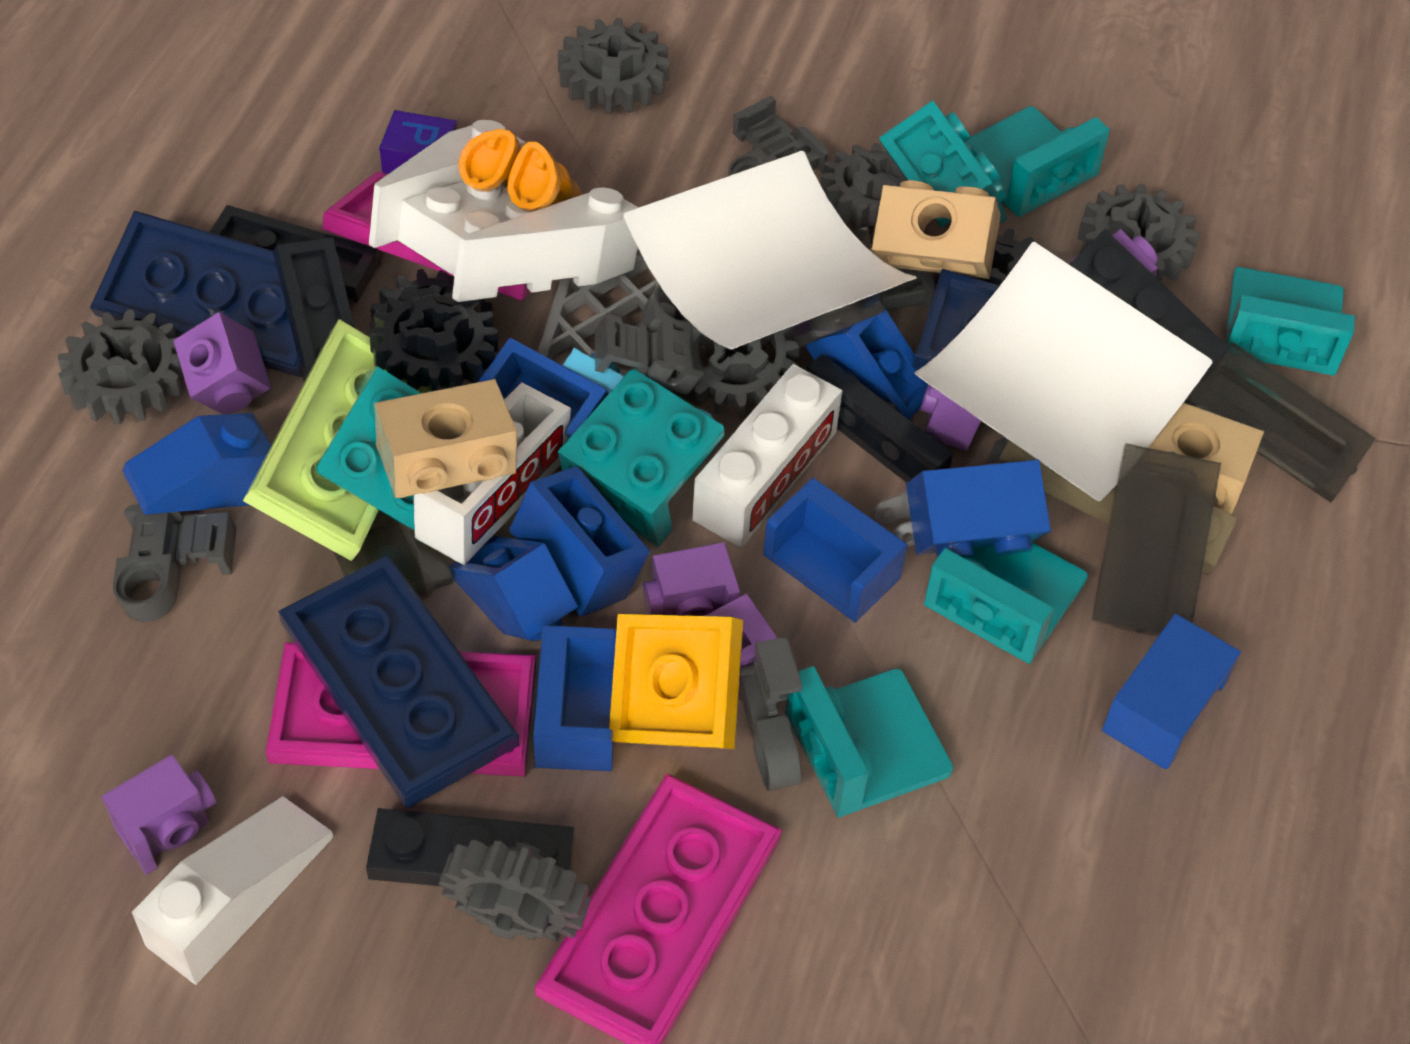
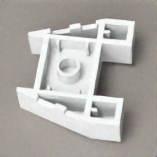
[369,120,639,302]

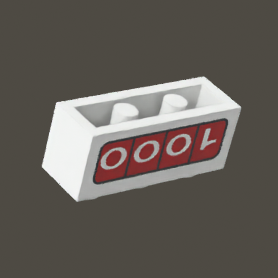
[692,364,842,549]
[414,383,571,565]

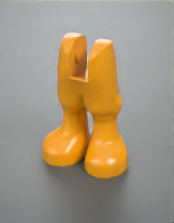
[459,129,583,212]

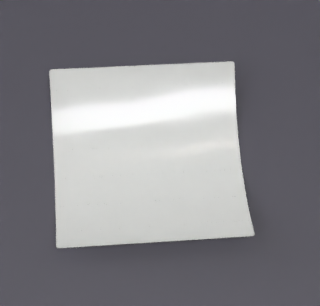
[623,151,917,349]
[914,242,1212,501]

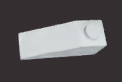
[132,796,333,985]

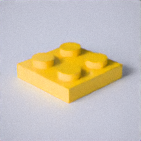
[609,614,743,749]

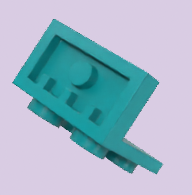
[879,100,1008,228]
[968,106,1110,217]
[1223,267,1355,376]
[315,366,422,531]
[558,369,725,547]
[924,542,1088,665]
[785,666,953,818]

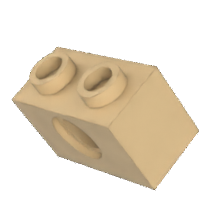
[871,180,1001,279]
[374,379,517,499]
[1133,403,1264,515]

